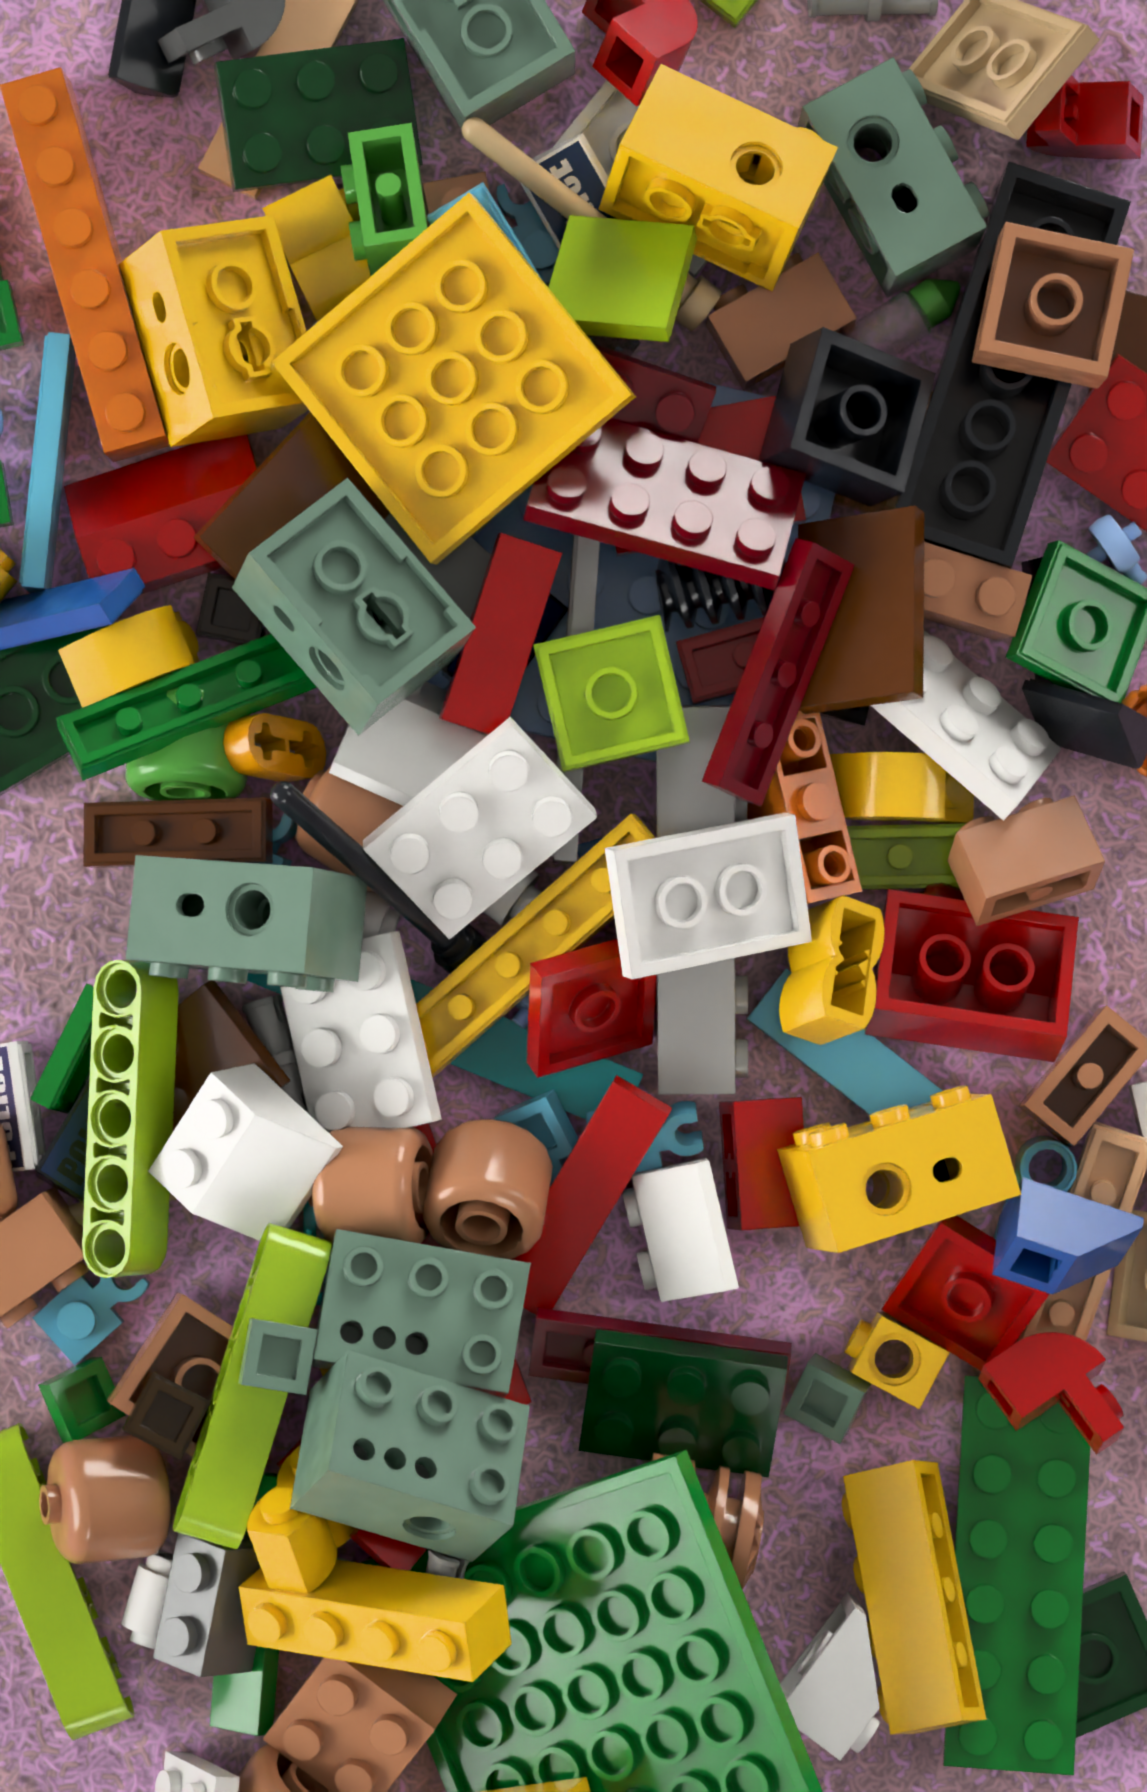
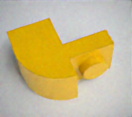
[58,605,200,707]
[830,752,974,824]

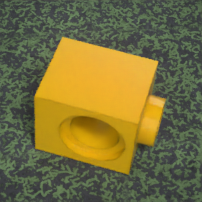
[844,1312,950,1409]

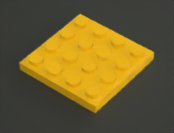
[272,193,636,565]

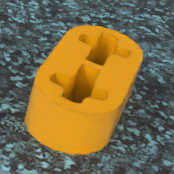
[223,713,326,782]

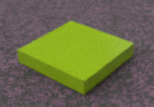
[548,215,697,342]
[533,615,690,773]

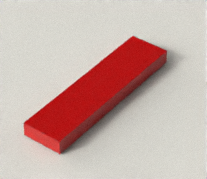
[511,1075,672,1315]

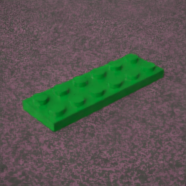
[943,1376,1090,1775]

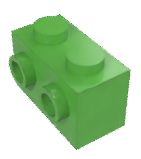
[341,123,429,276]

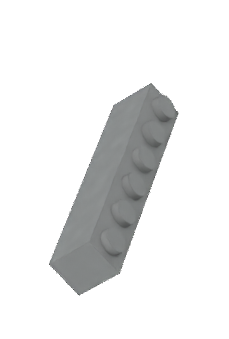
[656,705,748,1095]

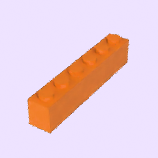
[0,67,170,462]

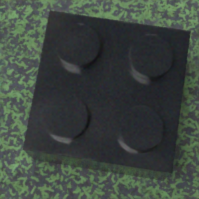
[759,327,936,507]

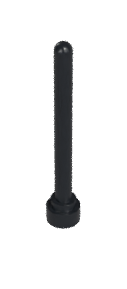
[270,781,488,974]

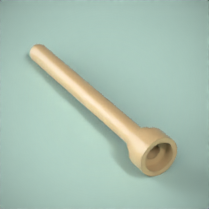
[461,117,722,332]

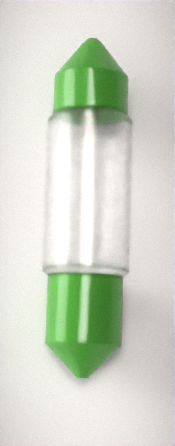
[839,278,961,356]

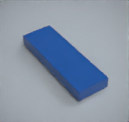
[0,568,146,650]

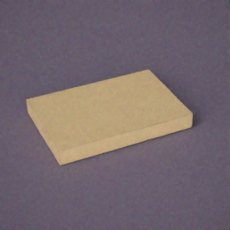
[909,0,1100,140]

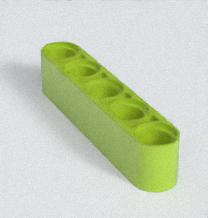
[82,960,179,1278]
[173,1223,332,1549]
[0,1423,135,1741]

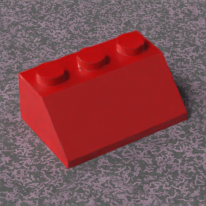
[64,434,258,595]
[865,889,1079,1062]

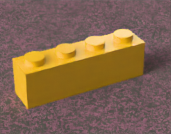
[841,1460,987,1735]
[239,1560,512,1682]

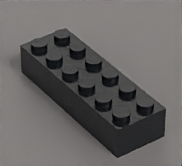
[893,162,1131,568]

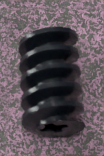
[655,557,786,632]

